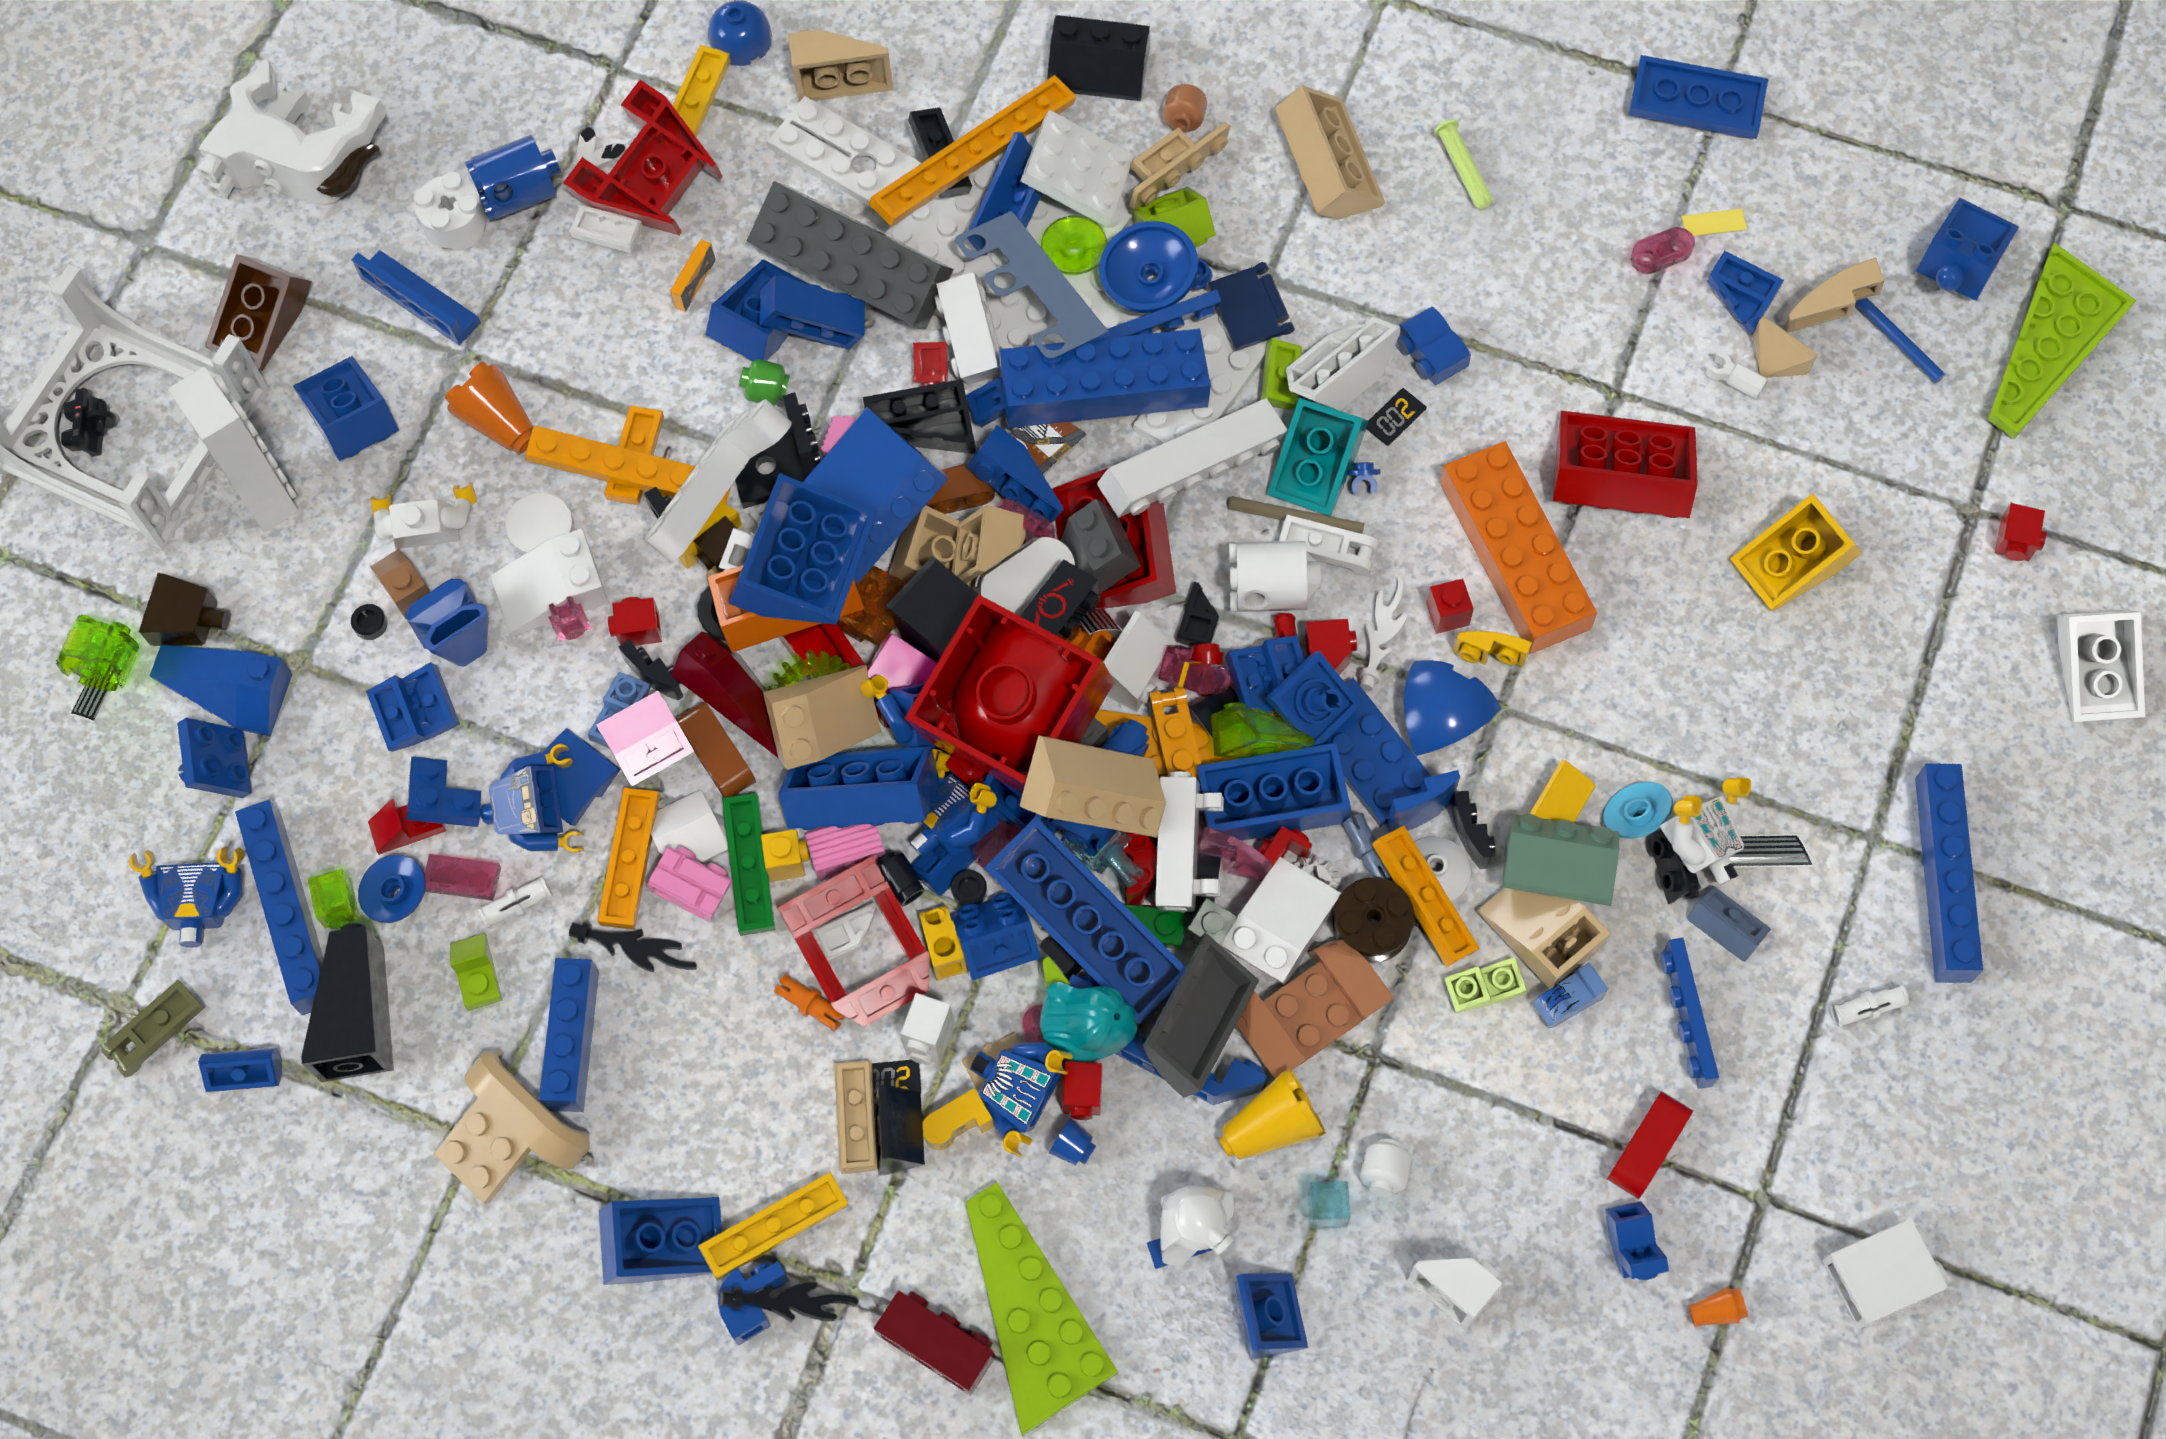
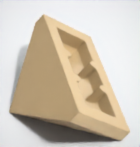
[1753,316,1818,378]

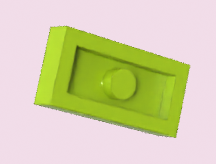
[1261,338,1302,411]

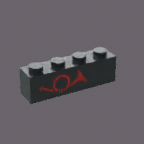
[1020,559,1101,640]

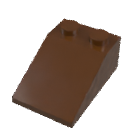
[205,254,312,371]

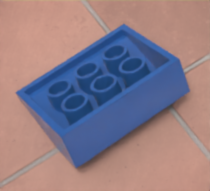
[803,407,948,583]
[729,473,877,625]

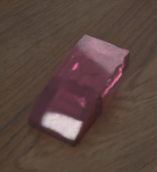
[1198,827,1271,881]

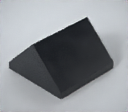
[875,1084,925,1176]

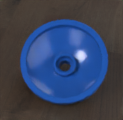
[1099,221,1199,313]

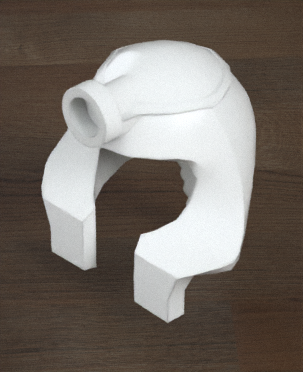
[1160,1185,1234,1266]

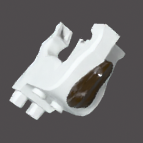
[197,59,387,204]

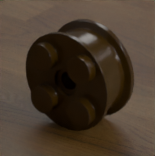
[1333,877,1414,963]

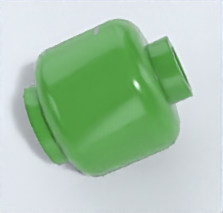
[739,359,790,406]

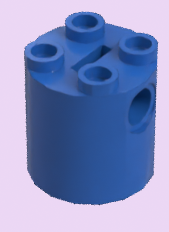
[465,134,561,220]

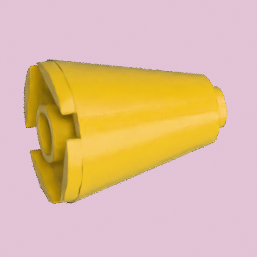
[1219,1068,1326,1160]

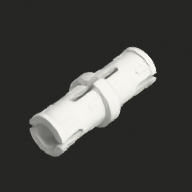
[478,876,553,928]
[1831,983,1909,1027]

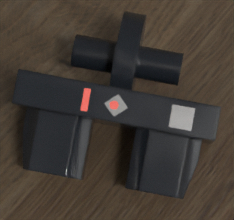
[61,388,116,457]

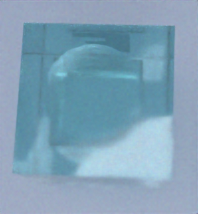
[1308,1181,1351,1229]

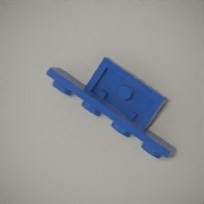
[967,132,1043,255]

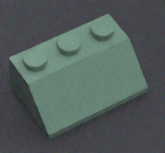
[1502,814,1619,906]

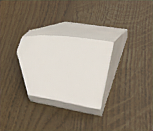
[651,790,729,864]

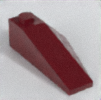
[671,632,778,758]

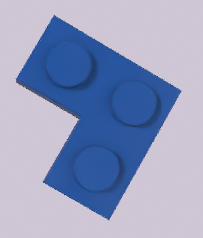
[406,756,481,827]

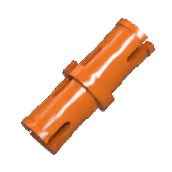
[774,974,846,1032]

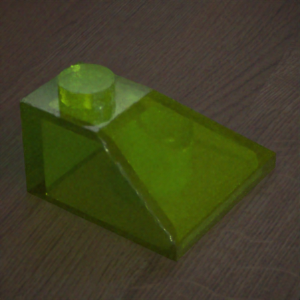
[1211,702,1314,759]

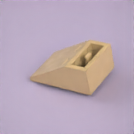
[1477,888,1611,989]

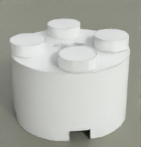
[414,172,488,251]

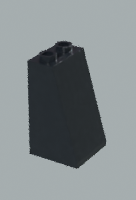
[301,923,394,1082]

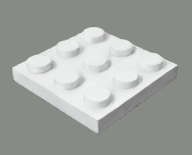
[1020,110,1134,227]

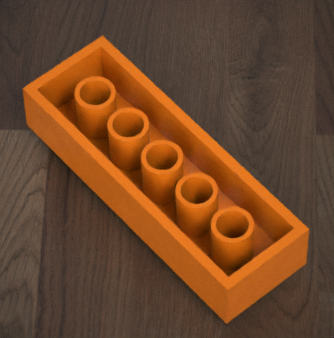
[1440,441,1597,655]

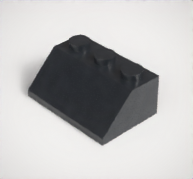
[1047,15,1150,101]

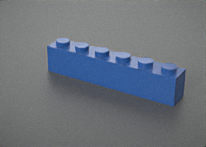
[1915,764,1983,983]
[235,800,324,1016]

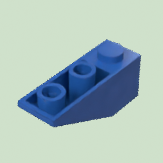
[966,425,1064,528]

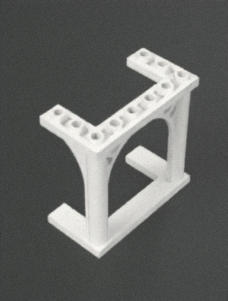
[0,264,269,550]

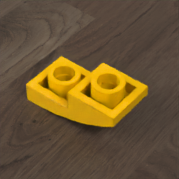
[1453,631,1532,667]

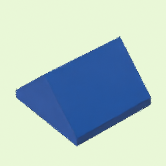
[1235,1273,1309,1360]

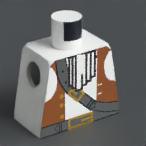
[1005,420,1088,484]

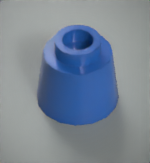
[1049,1118,1096,1166]

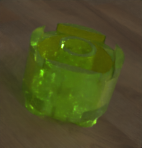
[56,614,140,692]

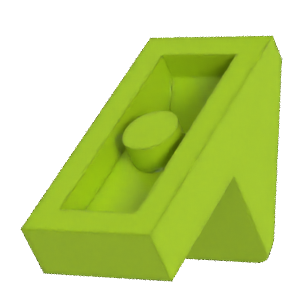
[450,933,503,1011]

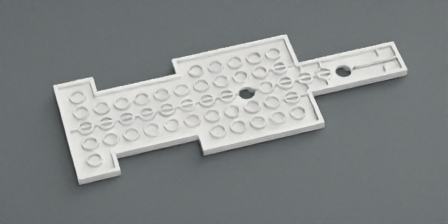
[767,96,1298,445]

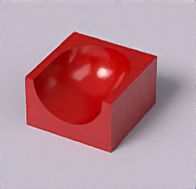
[905,594,1115,794]

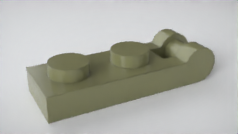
[101,980,204,1077]

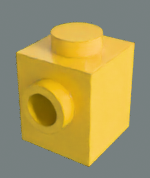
[761,829,810,882]

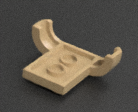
[434,1050,590,1203]

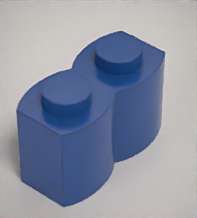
[1397,306,1471,385]

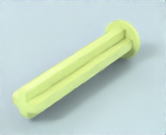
[1434,119,1493,210]

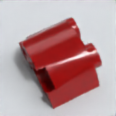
[1119,831,1157,906]

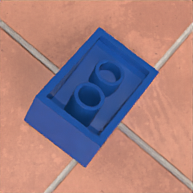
[705,259,810,361]
[293,356,399,461]
[598,1197,722,1285]

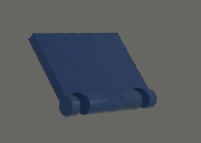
[1208,262,1295,351]

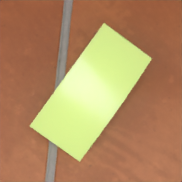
[1444,957,1528,1013]

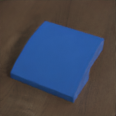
[1225,635,1305,720]
[366,662,460,752]
[543,728,621,825]
[1387,770,1460,832]

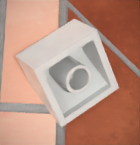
[1104,610,1174,712]
[1407,1258,1503,1331]

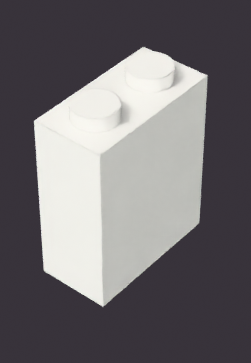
[1822,1218,1948,1331]

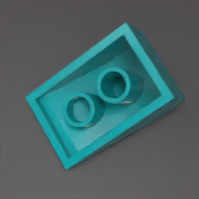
[1267,398,1369,516]

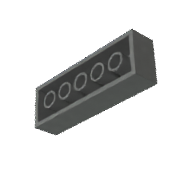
[747,181,954,329]

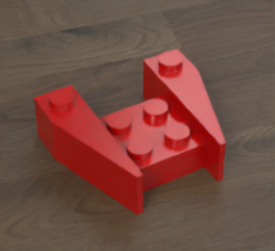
[563,79,723,235]

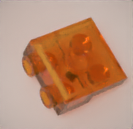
[837,566,907,646]

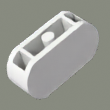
[973,537,1075,616]

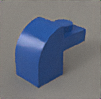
[1605,1201,1669,1280]
[718,1261,790,1346]

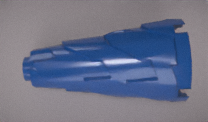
[1044,719,1150,859]

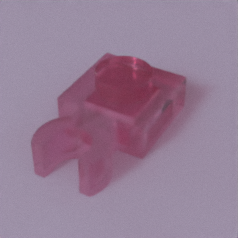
[548,596,591,642]

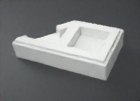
[813,902,877,964]

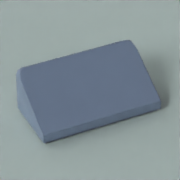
[1687,885,1771,962]

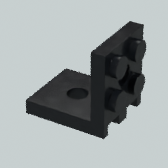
[735,393,821,509]

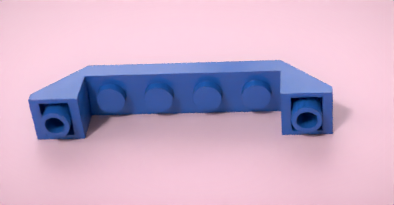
[1069,974,1267,1105]

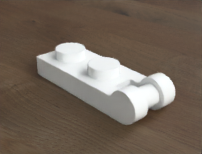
[1279,515,1379,575]

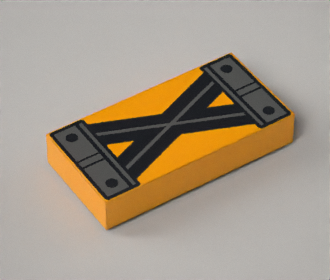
[670,239,716,312]

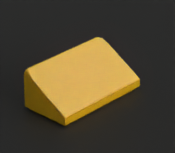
[1530,760,1595,823]

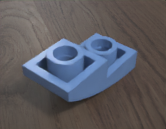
[588,672,651,748]

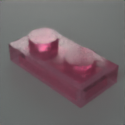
[424,854,501,901]

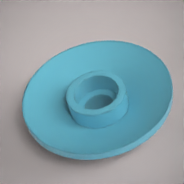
[1603,782,1673,839]

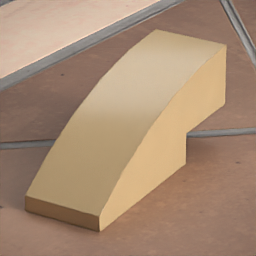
[1785,257,1884,333]

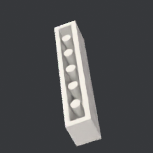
[1097,398,1288,518]

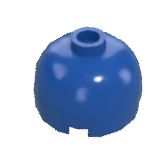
[708,0,772,66]

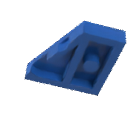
[1707,250,1784,335]

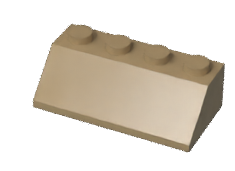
[1275,85,1386,219]
[1020,735,1166,837]

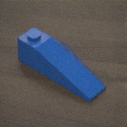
[149,645,293,737]

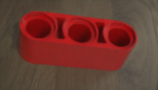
[1607,1091,1694,1200]

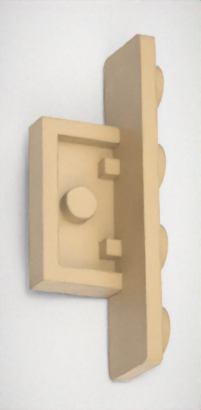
[1130,122,1231,210]

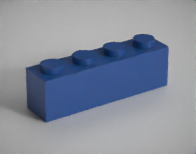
[539,958,599,1112]

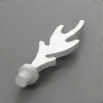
[1359,578,1407,691]

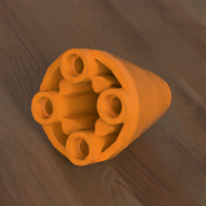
[445,361,533,455]

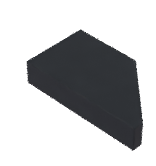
[1176,582,1219,647]

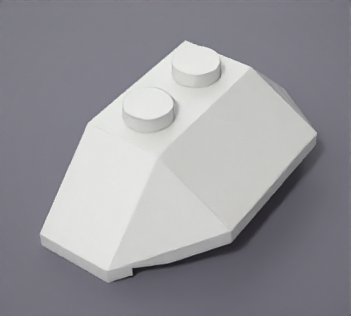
[1286,317,1400,411]

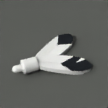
[569,127,626,174]

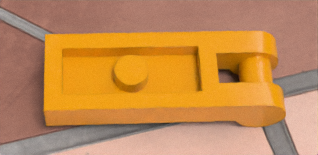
[1149,686,1202,780]

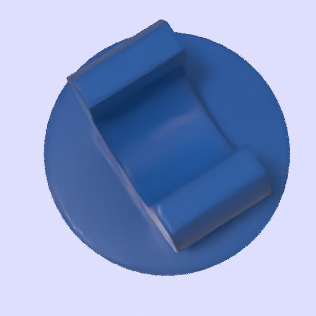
[1347,462,1381,494]

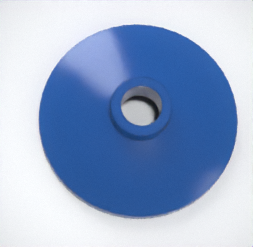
[358,855,426,923]

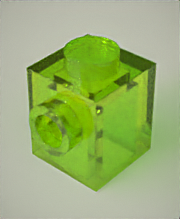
[307,869,360,929]

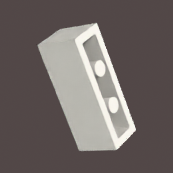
[935,272,1000,385]

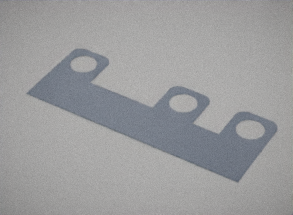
[955,211,1109,358]

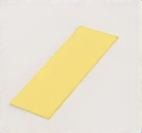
[1681,209,1747,237]

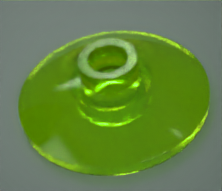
[1041,215,1107,275]

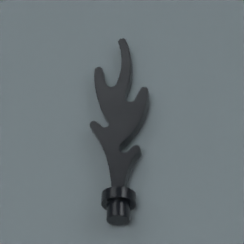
[569,922,697,972]
[720,1282,859,1322]

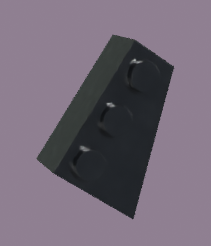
[863,379,976,454]

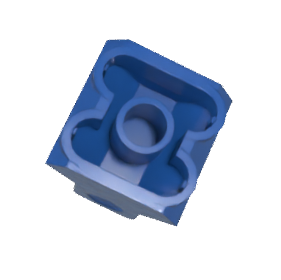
[405,578,489,667]

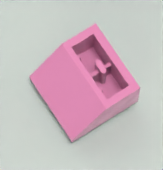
[596,691,694,786]

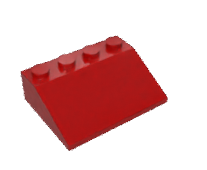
[1553,410,1698,519]
[1052,468,1177,609]

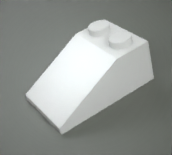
[490,528,609,636]
[2057,610,2145,722]
[1221,857,1341,986]

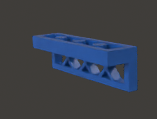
[351,250,481,346]

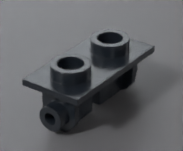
[1648,830,1701,905]

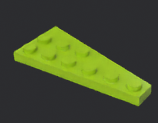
[1987,243,2136,439]
[966,1182,1118,1437]

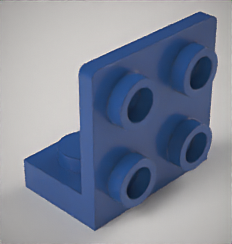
[950,893,1041,981]

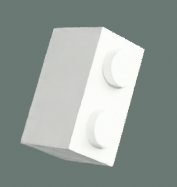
[900,993,955,1065]

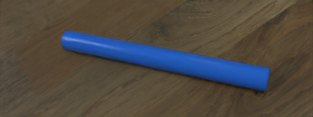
[1855,298,1946,383]

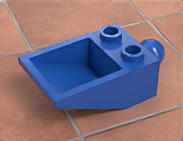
[1916,198,2020,301]

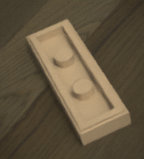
[835,1060,878,1174]

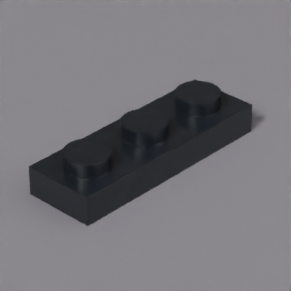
[908,107,972,198]

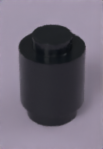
[877,852,925,907]

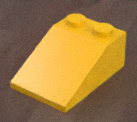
[1730,493,1863,612]

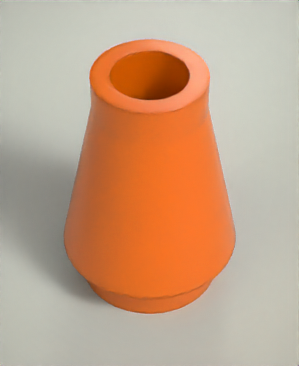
[1688,1286,1748,1327]

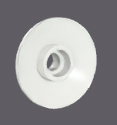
[1415,837,1471,902]

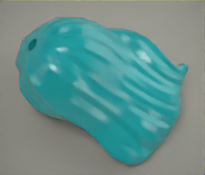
[1039,982,1138,1062]

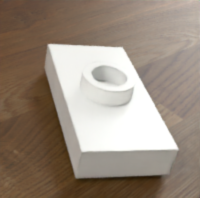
[569,205,643,254]

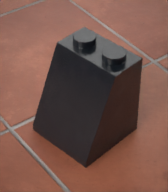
[886,557,978,663]

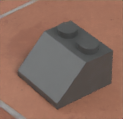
[1061,499,1141,594]

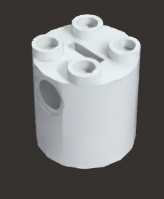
[1229,541,1321,612]

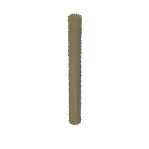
[1229,496,1365,534]

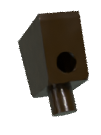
[139,573,230,646]

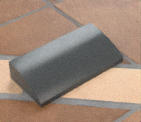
[1143,934,1259,1098]

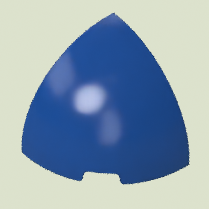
[1404,660,1501,756]

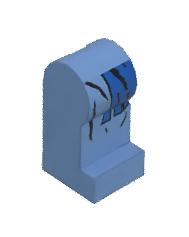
[1532,962,1608,1028]

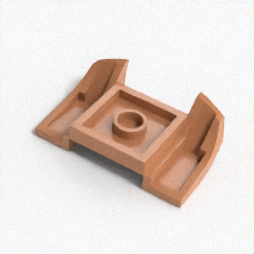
[1236,939,1394,1079]

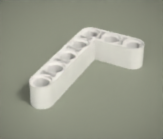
[645,399,792,562]

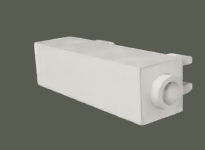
[1155,771,1224,912]

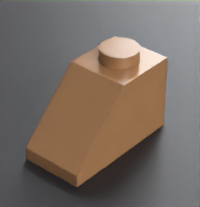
[370,549,429,619]

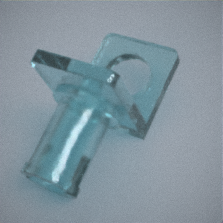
[1062,831,1144,888]

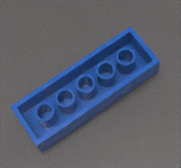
[999,329,1211,428]
[984,817,1186,1025]

